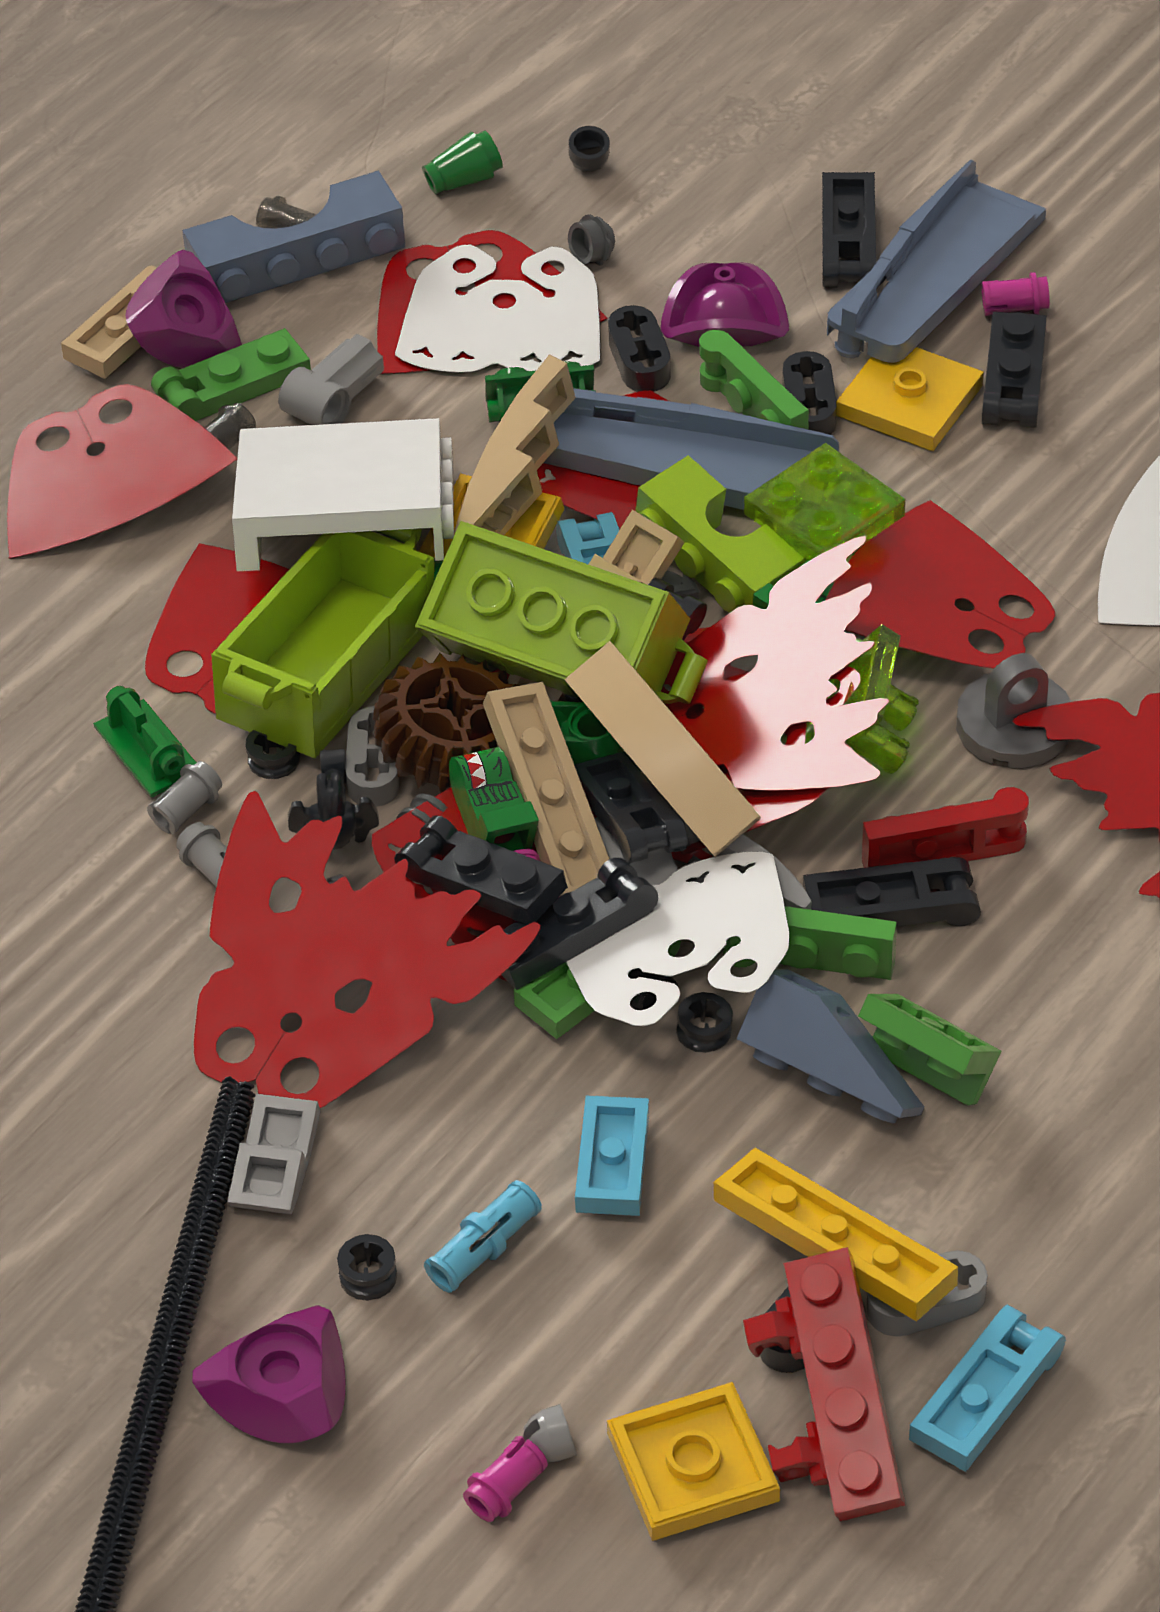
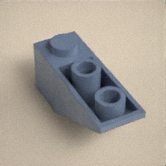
[737,969,924,1123]

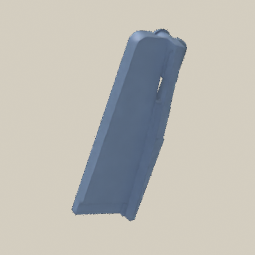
[826,159,1046,363]
[544,389,839,526]

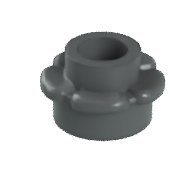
[568,214,615,266]

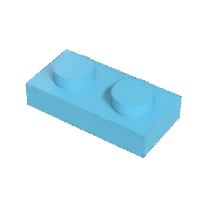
[575,1095,649,1216]

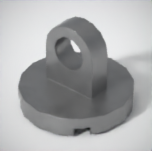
[956,653,1071,768]

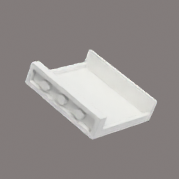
[232,418,454,571]

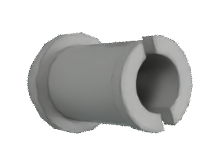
[147,761,223,834]
[176,822,227,887]

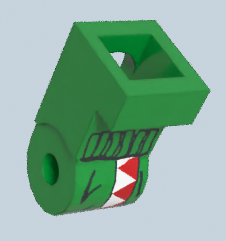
[449,747,539,851]

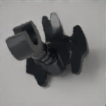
[288,749,379,850]

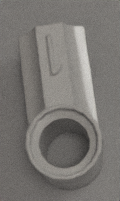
[278,334,384,425]

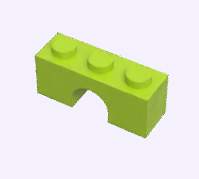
[635,455,805,613]

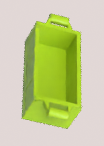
[415,521,708,704]
[211,528,434,758]

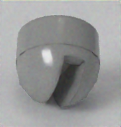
[523,1404,577,1462]

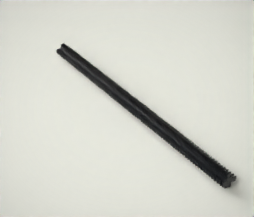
[75,1076,256,1612]

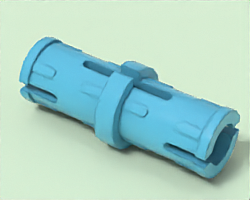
[424,1180,542,1293]

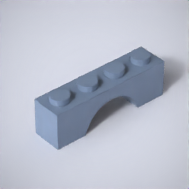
[182,170,405,303]

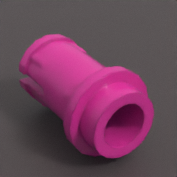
[981,272,1050,316]
[463,1436,548,1522]

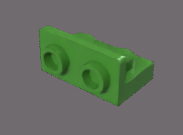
[858,994,1002,1105]

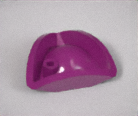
[125,250,242,368]
[660,262,789,347]
[192,1305,346,1443]

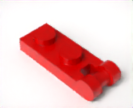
[862,787,1029,868]

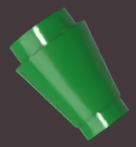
[422,130,503,194]

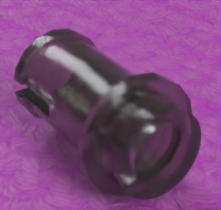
[256,195,317,228]
[204,402,256,450]

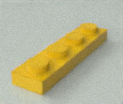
[713,1148,958,1322]

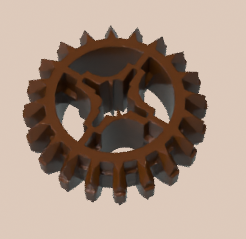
[373,652,521,793]

